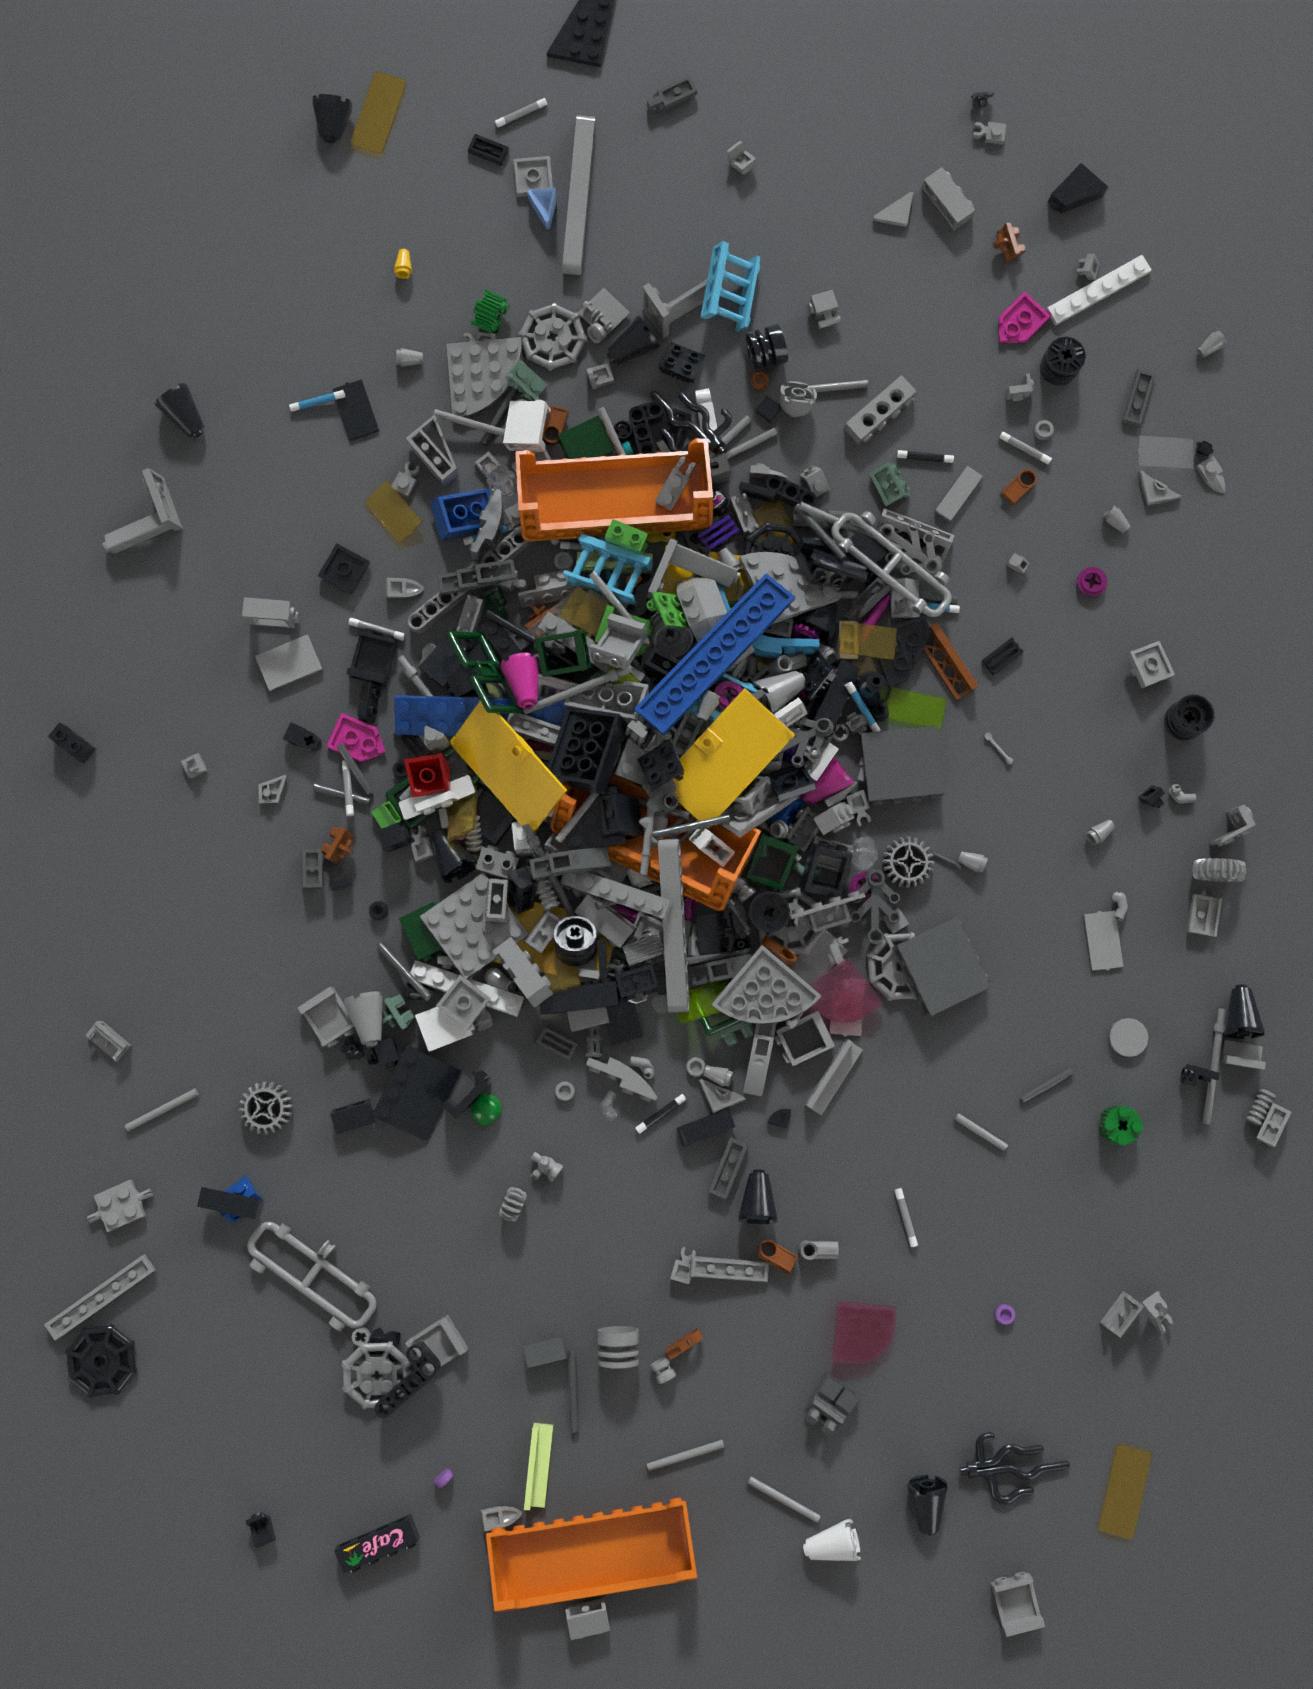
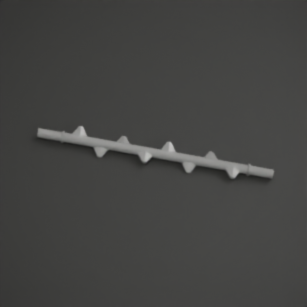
[639,730,672,875]

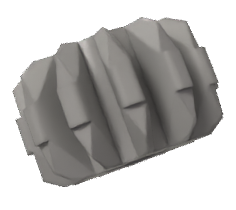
[499,1187,527,1222]

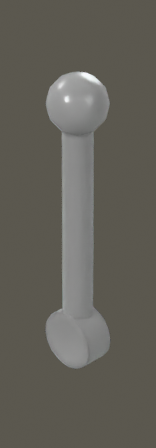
[984,732,1013,765]

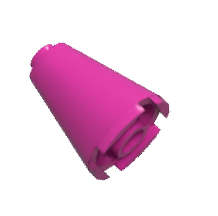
[500,653,539,710]
[800,757,854,805]

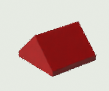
[404,753,450,798]

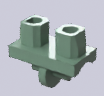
[382,995,416,1030]
[719,1016,754,1047]

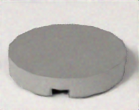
[1108,1018,1148,1057]

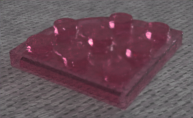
[810,957,884,1023]
[832,1300,897,1364]

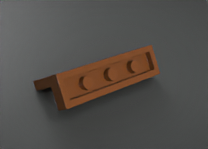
[923,622,978,701]

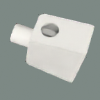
[512,821,536,857]
[689,828,735,867]

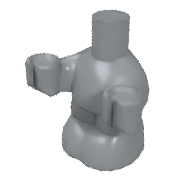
[531,1152,564,1182]

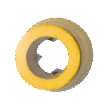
[393,249,412,279]

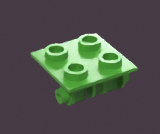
[646,592,690,629]

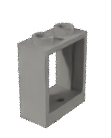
[242,597,299,628]
[774,1011,835,1066]

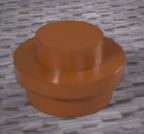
[750,372,769,391]

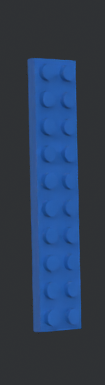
[634,573,795,736]
[394,696,567,737]

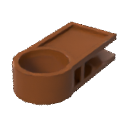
[543,405,568,446]
[1000,469,1037,506]
[757,936,797,968]
[757,1239,798,1275]
[665,1328,704,1360]

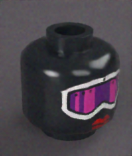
[712,486,729,515]

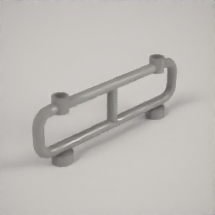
[831,511,952,617]
[247,1222,377,1332]

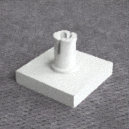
[804,739,838,781]

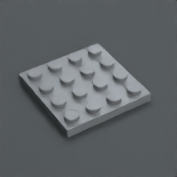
[420,872,529,979]

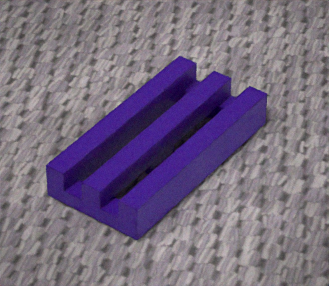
[697,515,740,552]

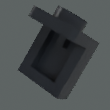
[246,1512,276,1548]

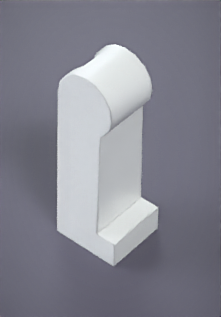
[695,388,720,437]

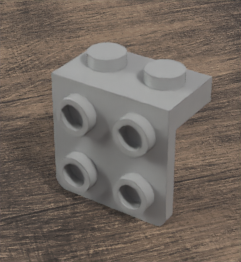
[1210,804,1256,847]

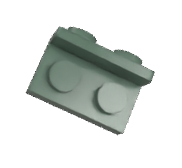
[505,359,547,401]
[869,462,910,507]

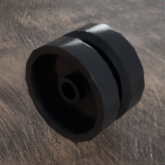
[554,916,597,966]

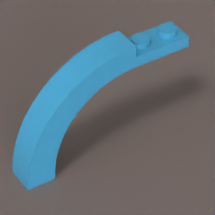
[717,583,819,659]

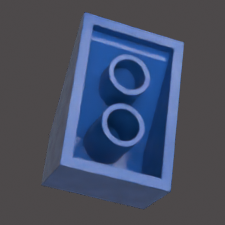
[430,488,491,540]

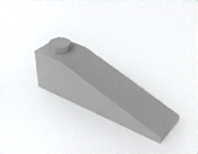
[564,681,649,726]

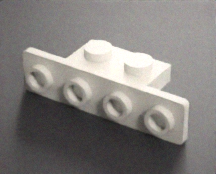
[399,775,476,820]

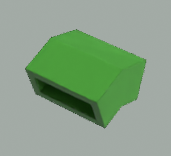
[371,801,402,828]

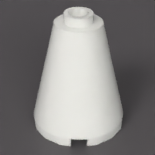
[803,1519,861,1561]

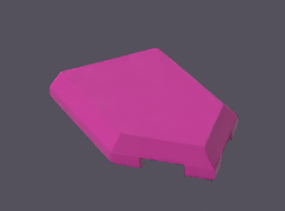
[999,291,1051,343]
[326,713,386,762]

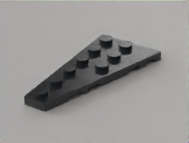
[546,0,615,67]

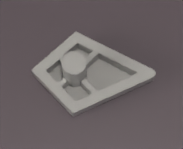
[258,775,287,804]

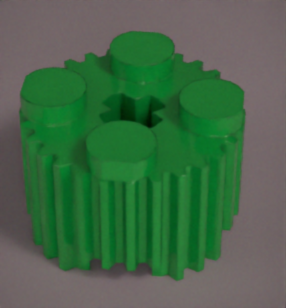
[471,289,510,334]
[1099,1105,1143,1145]

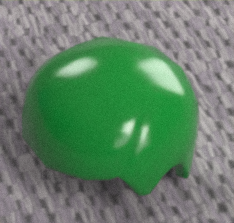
[471,1094,502,1125]

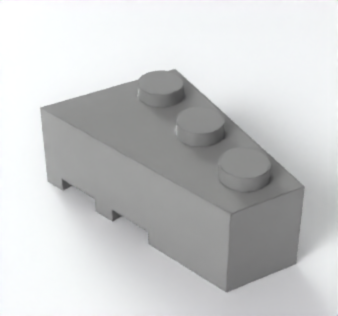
[406,414,459,487]
[493,937,553,1008]

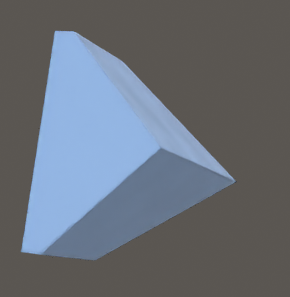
[528,188,557,230]

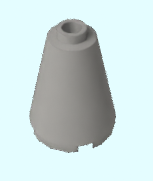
[751,671,806,714]
[344,991,383,1047]

